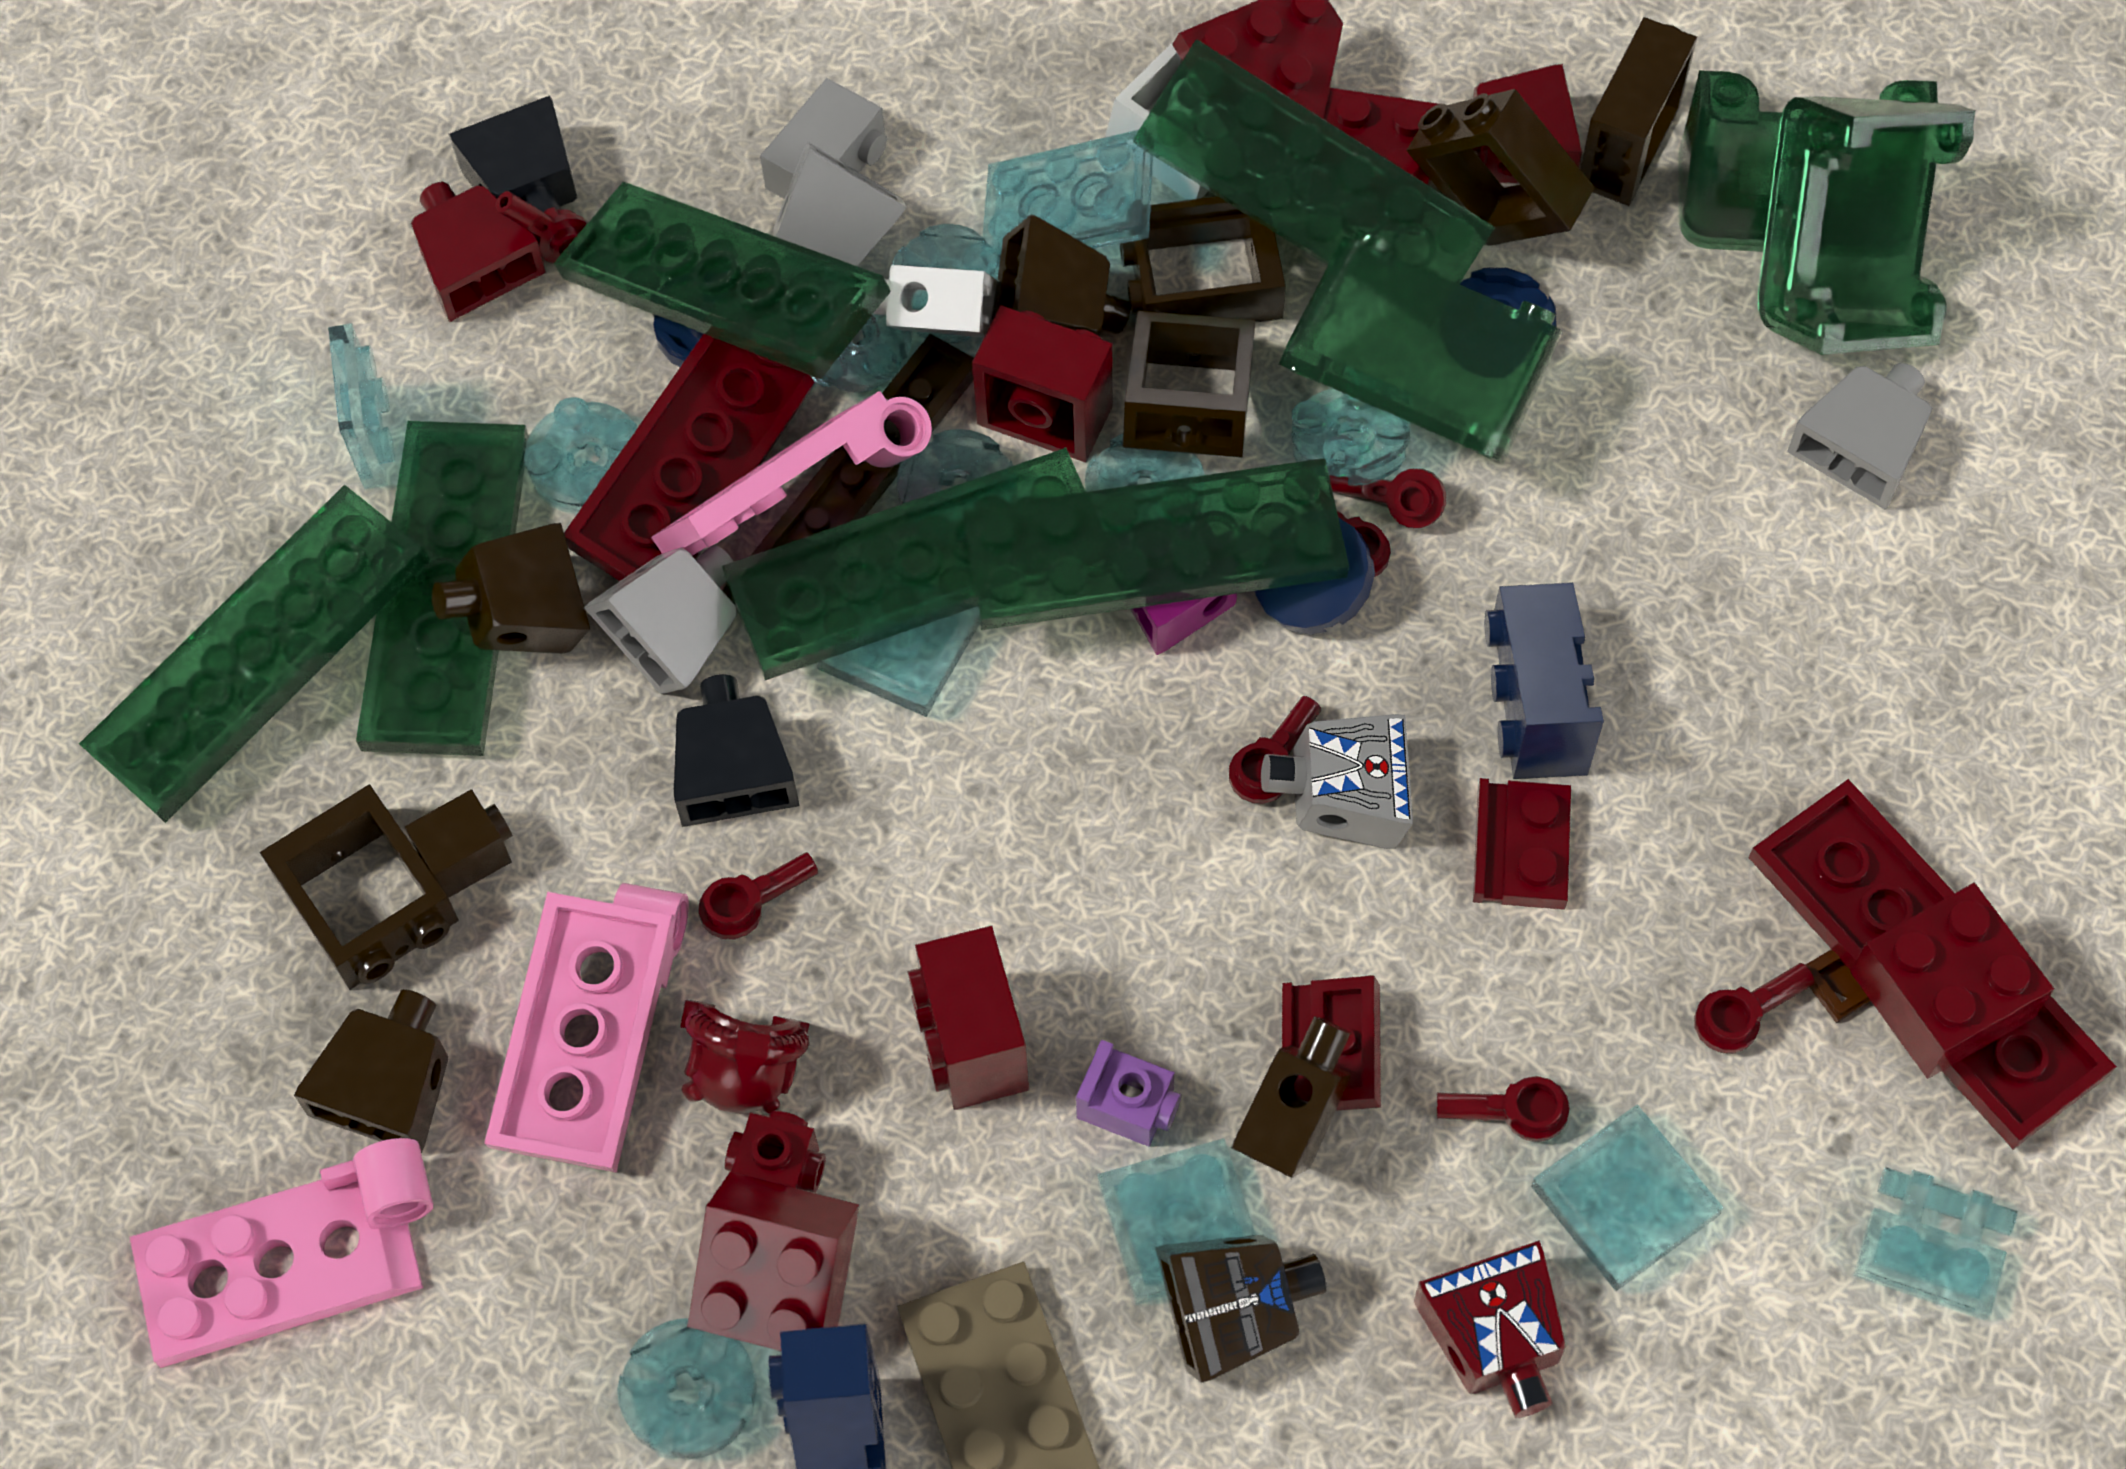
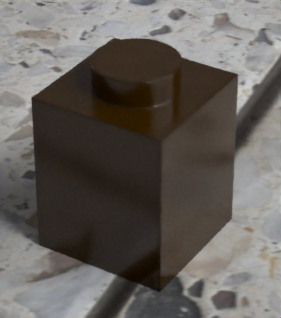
[404,789,513,898]

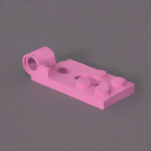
[651,391,932,556]
[484,883,689,1173]
[130,1138,434,1368]

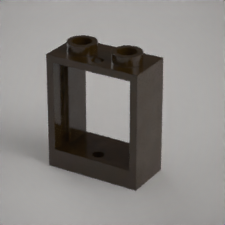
[1580,17,1698,207]
[1406,89,1595,246]
[1119,190,1286,322]
[1123,311,1256,458]
[259,784,459,990]

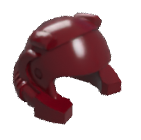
[680,1000,810,1116]

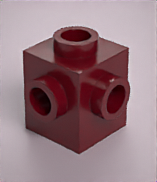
[725,1111,826,1193]

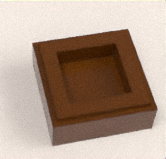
[1806,950,1871,1023]

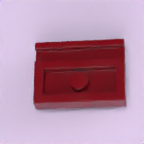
[1473,778,1571,910]
[1282,975,1381,1111]

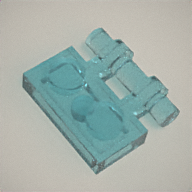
[1853,1167,2017,1321]

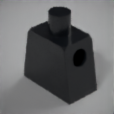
[449,95,578,212]
[674,674,800,827]

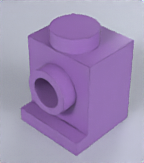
[1076,1039,1182,1147]

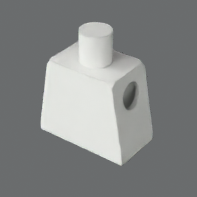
[855,265,997,338]

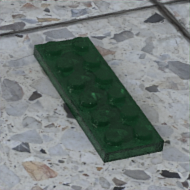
[1133,39,1495,330]
[554,181,891,379]
[356,421,529,756]
[722,448,1111,681]
[962,458,1349,630]
[79,484,432,823]

